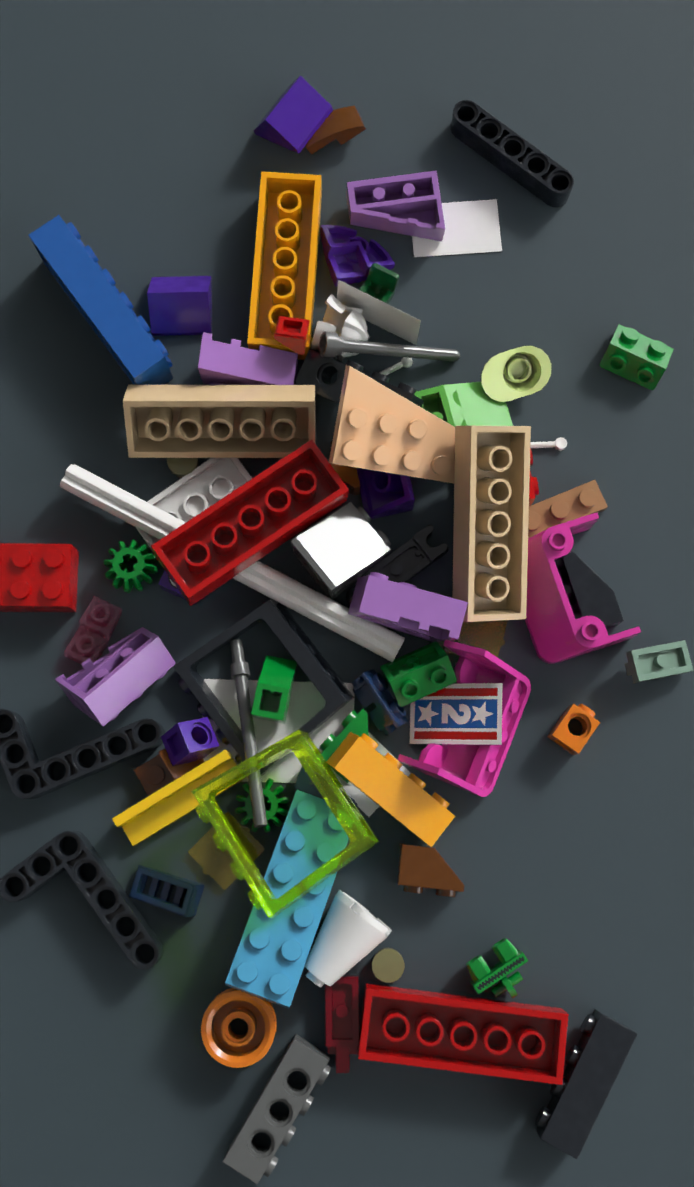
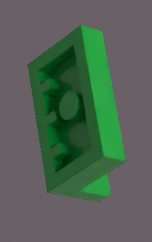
[380,642,457,707]

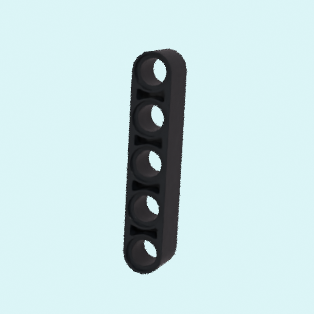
[451,100,574,208]

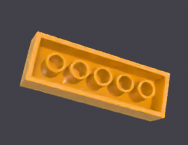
[247,172,322,360]

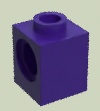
[161,717,220,766]

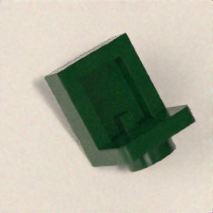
[359,263,400,304]

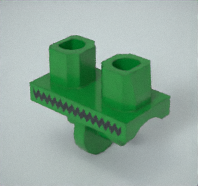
[466,938,528,999]

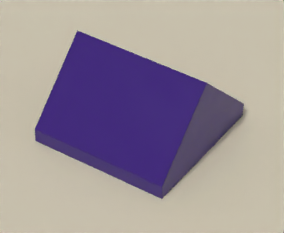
[253,75,333,154]
[147,276,212,336]
[356,468,415,519]

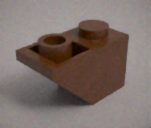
[397,844,465,897]

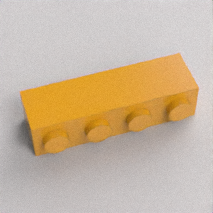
[326,732,455,847]

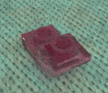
[64,596,122,664]

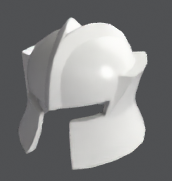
[310,294,370,362]

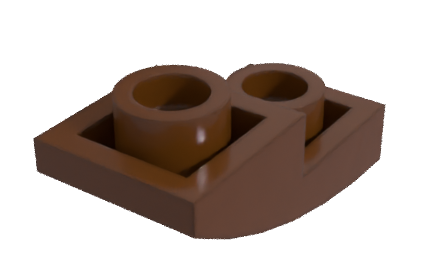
[305,105,366,155]

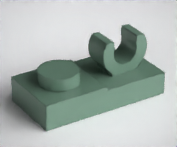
[625,640,694,683]

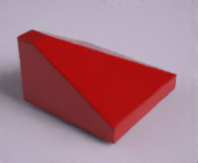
[274,316,310,355]

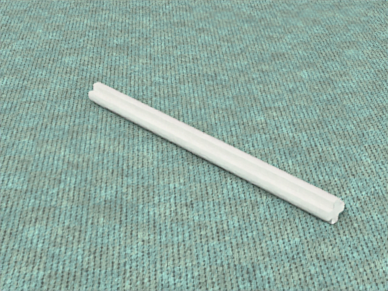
[60,464,405,662]

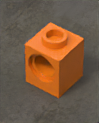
[547,703,600,755]

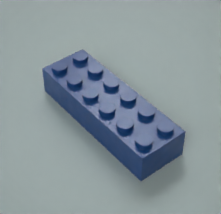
[28,215,173,385]

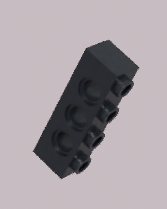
[295,349,424,407]

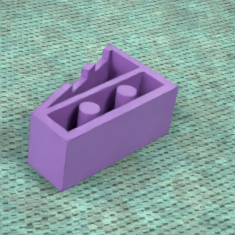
[198,332,299,385]
[348,572,468,642]

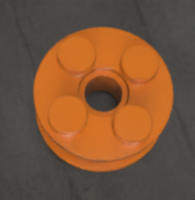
[201,988,277,1068]

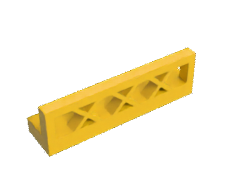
[112,750,245,846]

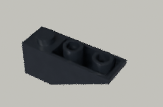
[554,550,624,629]

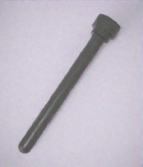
[319,331,460,362]

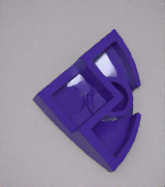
[319,225,395,287]

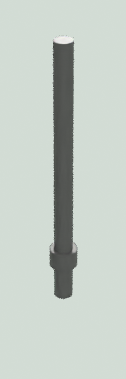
[230,639,267,828]

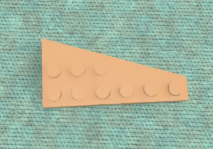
[329,365,455,484]

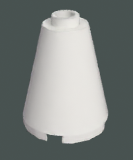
[305,890,392,988]

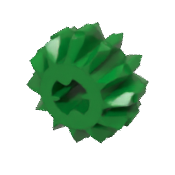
[104,540,158,593]
[235,778,290,833]

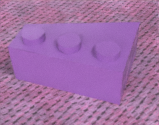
[346,170,445,241]
[55,627,176,726]

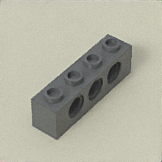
[223,1034,331,1184]

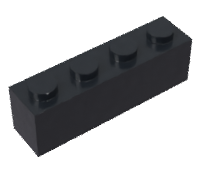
[535,1009,637,1159]

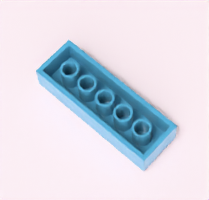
[225,790,358,1009]

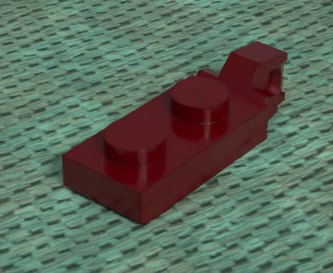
[325,976,359,1073]

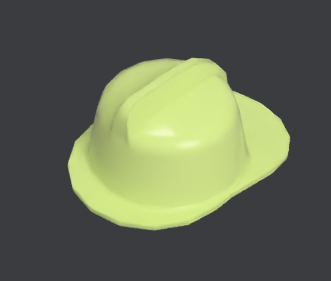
[481,346,551,402]

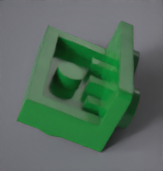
[599,324,674,390]

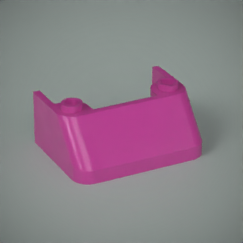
[525,512,641,664]
[397,639,531,797]

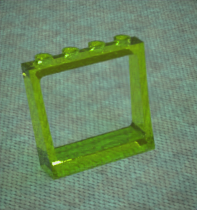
[191,730,379,918]

